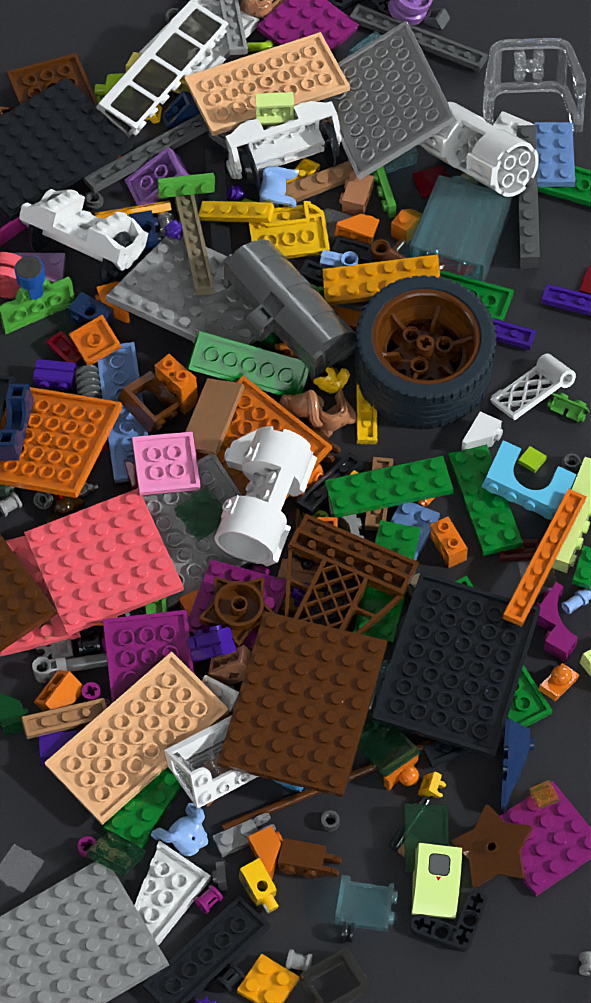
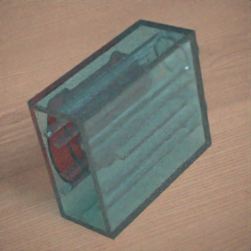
[409,175,511,282]

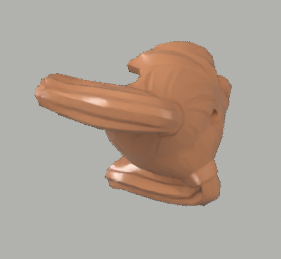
[239,0,285,20]
[279,389,324,427]
[306,390,357,438]

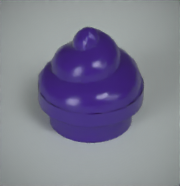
[227,184,247,202]
[164,220,182,240]

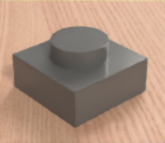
[212,862,227,891]

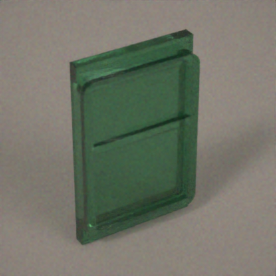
[357,721,420,777]
[403,803,449,873]

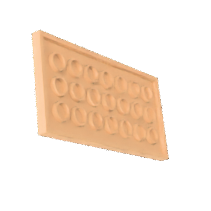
[184,32,350,136]
[44,652,229,825]

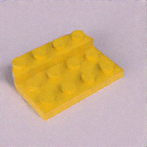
[249,201,330,259]

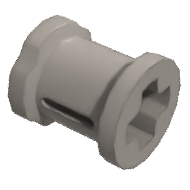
[0,491,22,517]
[286,949,312,974]

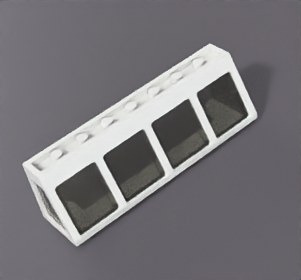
[96,0,228,138]

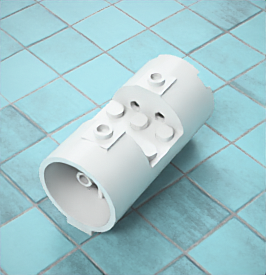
[419,102,538,197]
[215,426,317,566]

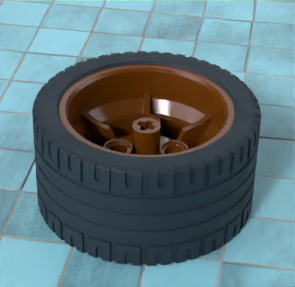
[354,275,496,429]

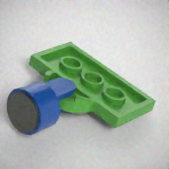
[0,256,75,334]

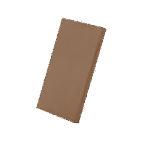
[186,378,245,455]

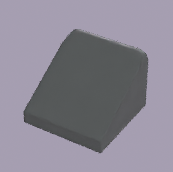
[423,8,450,30]

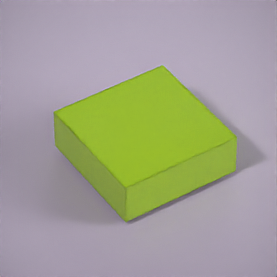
[518,446,546,473]

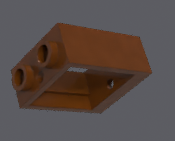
[118,371,182,432]

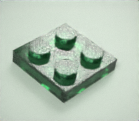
[174,487,223,542]
[86,831,146,876]

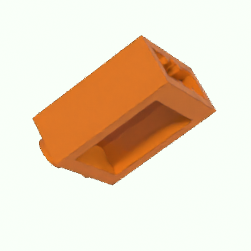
[154,354,199,415]

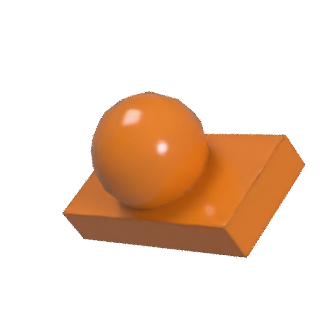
[538,663,579,701]
[384,748,419,790]

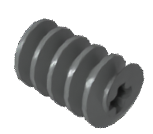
[74,365,102,399]

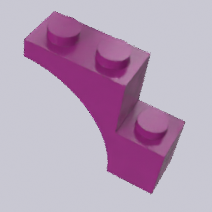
[536,582,578,662]

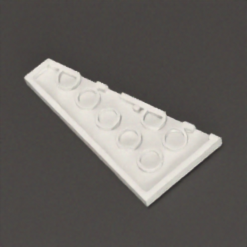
[134,841,211,945]

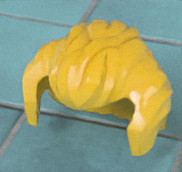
[313,367,350,394]

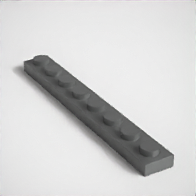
[350,4,488,72]
[84,113,209,193]

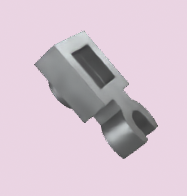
[36,639,74,659]

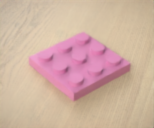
[132,432,201,496]

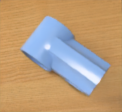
[320,250,358,268]

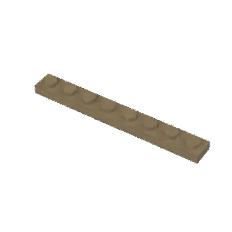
[174,194,215,296]

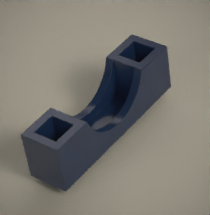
[0,384,34,461]

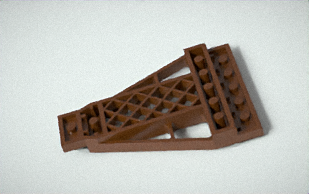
[285,514,419,635]

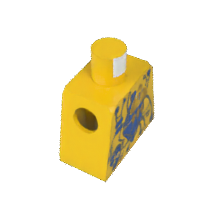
[239,858,279,913]

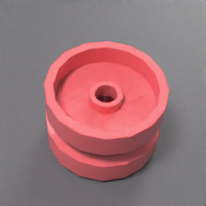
[0,252,22,299]

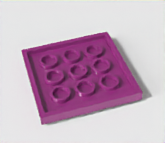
[257,0,359,52]
[188,559,287,652]
[103,610,194,703]
[494,781,591,897]

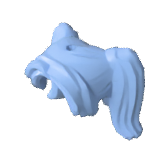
[259,166,299,208]
[151,803,208,856]

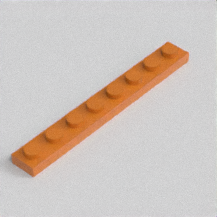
[503,489,587,627]

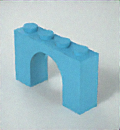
[481,440,577,520]

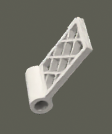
[490,354,576,420]

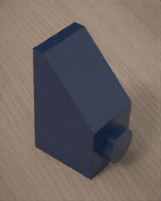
[161,90,200,129]

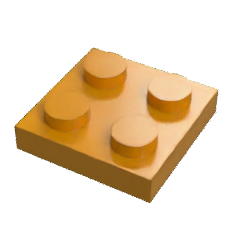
[237,954,299,1003]

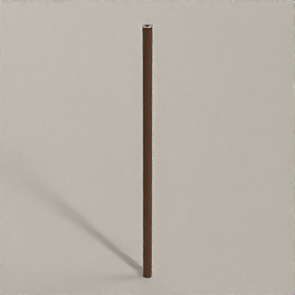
[221,739,437,831]

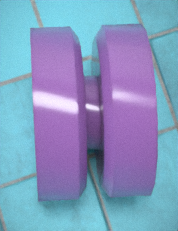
[388,0,433,25]

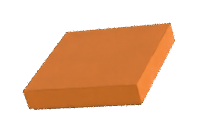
[69,315,122,365]

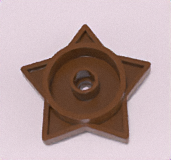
[199,576,275,647]
[452,805,533,888]

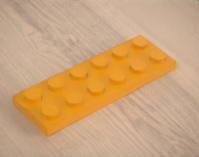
[323,254,440,306]

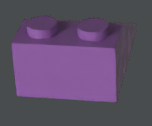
[125,147,189,206]

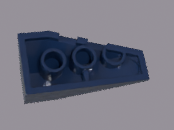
[500,719,534,815]

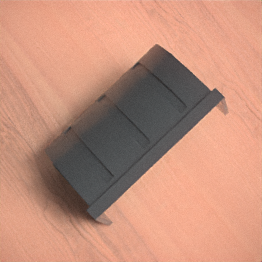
[223,239,356,384]

